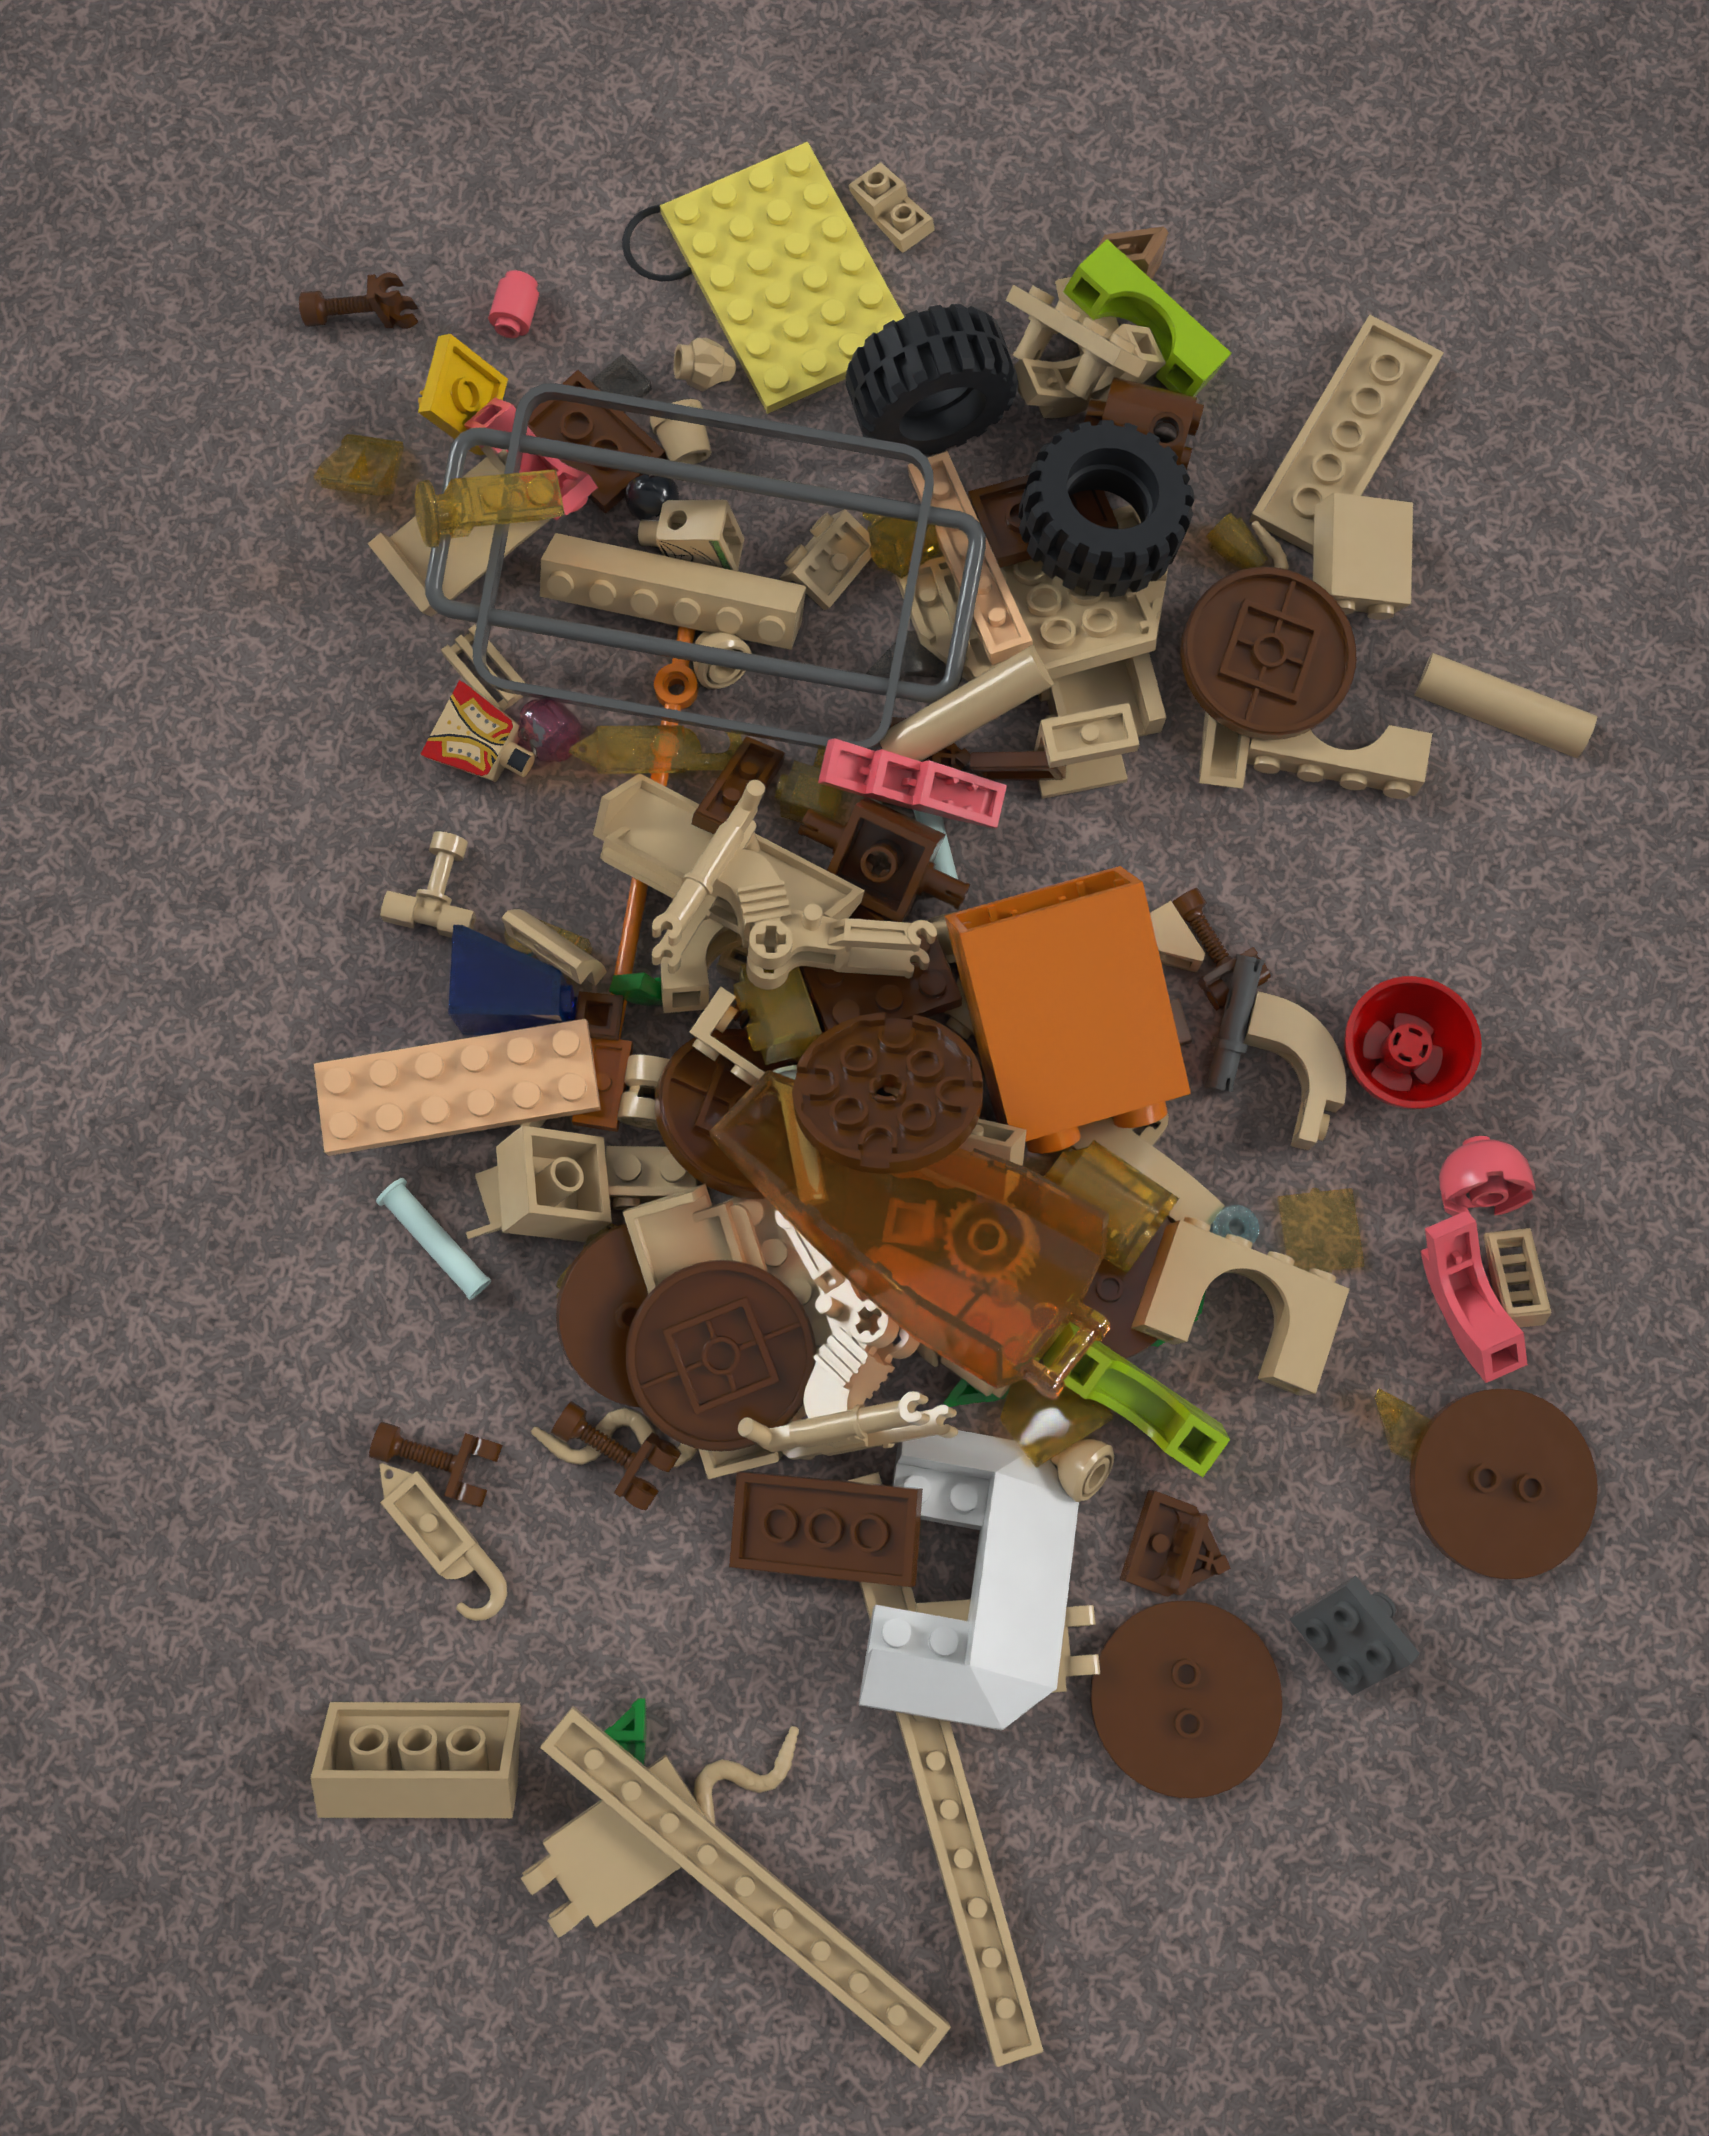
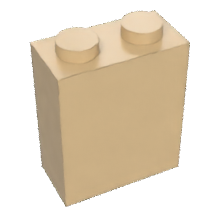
[1313,492,1413,620]

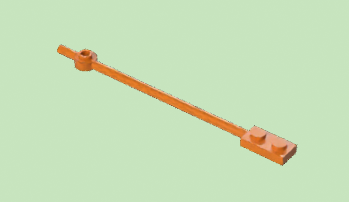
[572,626,698,1132]

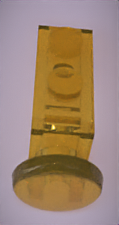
[415,469,565,548]

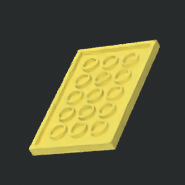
[660,142,905,414]

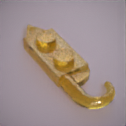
[569,725,743,774]

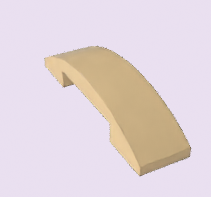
[1068,1117,1225,1225]

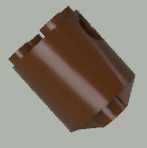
[1084,377,1204,470]

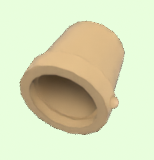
[649,399,711,464]

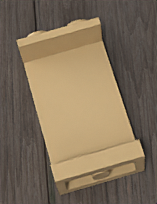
[368,446,550,617]

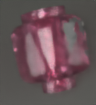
[517,699,582,762]

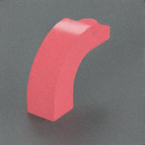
[464,397,598,520]
[1421,1210,1528,1383]

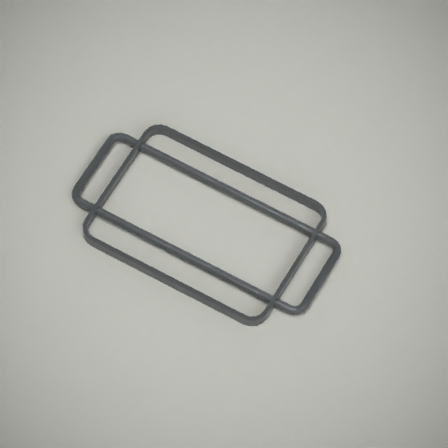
[425,383,986,750]

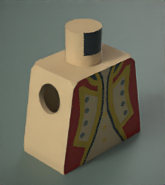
[421,680,535,782]

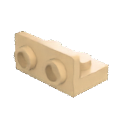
[780,509,881,610]
[606,1146,697,1210]

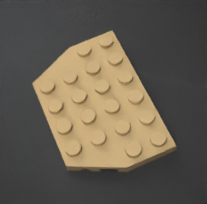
[895,505,1168,682]

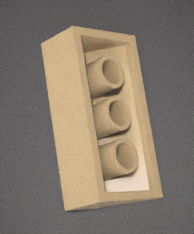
[311,1702,521,1818]

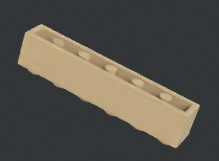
[540,533,806,650]

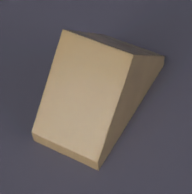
[1150,901,1205,972]

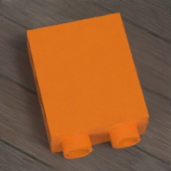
[945,866,1191,1154]

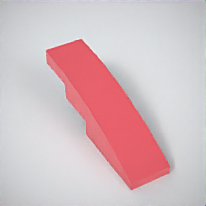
[818,738,1007,829]

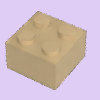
[496,1125,612,1242]

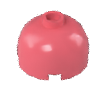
[1439,1136,1536,1216]

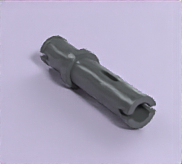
[1205,954,1265,1092]

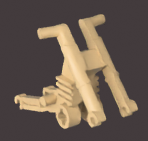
[652,780,937,990]
[738,1203,958,1460]

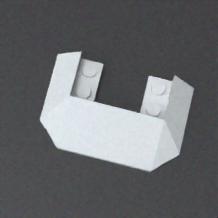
[859,1430,1079,1731]

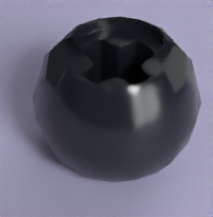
[625,474,679,521]

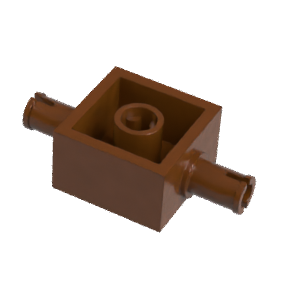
[798,797,971,922]

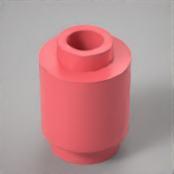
[488,270,539,338]

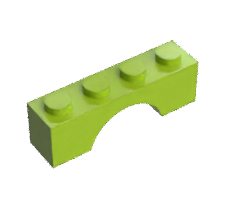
[1063,239,1232,397]
[1043,1321,1230,1478]

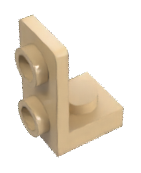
[689,986,771,1087]

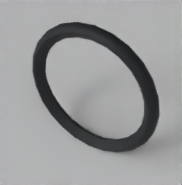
[622,204,692,282]

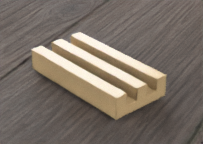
[441,625,525,712]

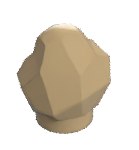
[674,338,736,391]

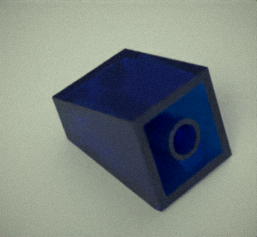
[448,925,578,1035]

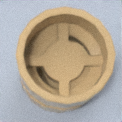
[617,1055,670,1131]

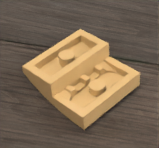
[502,909,606,986]

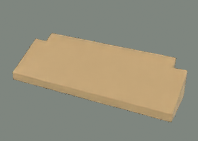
[593,773,865,934]
[623,1184,806,1479]

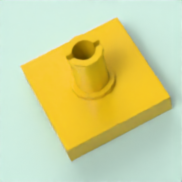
[418,334,508,455]

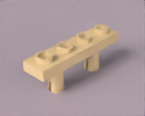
[1006,285,1147,401]

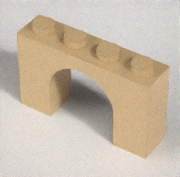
[1131,1217,1349,1396]

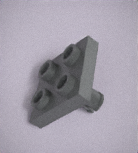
[1289,1575,1420,1696]

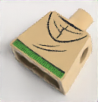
[638,500,744,571]

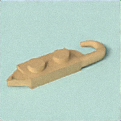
[379,1463,507,1621]

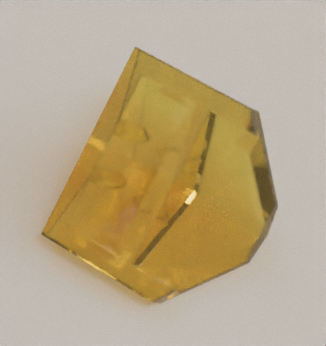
[313,434,404,496]
[1000,1364,1113,1468]

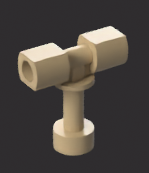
[380,831,476,942]

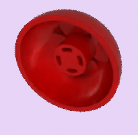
[1344,976,1482,1110]

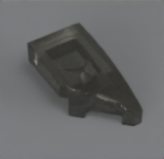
[866,631,946,680]

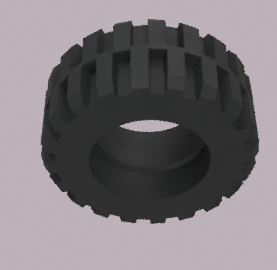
[845,304,1018,455]
[1018,420,1194,597]

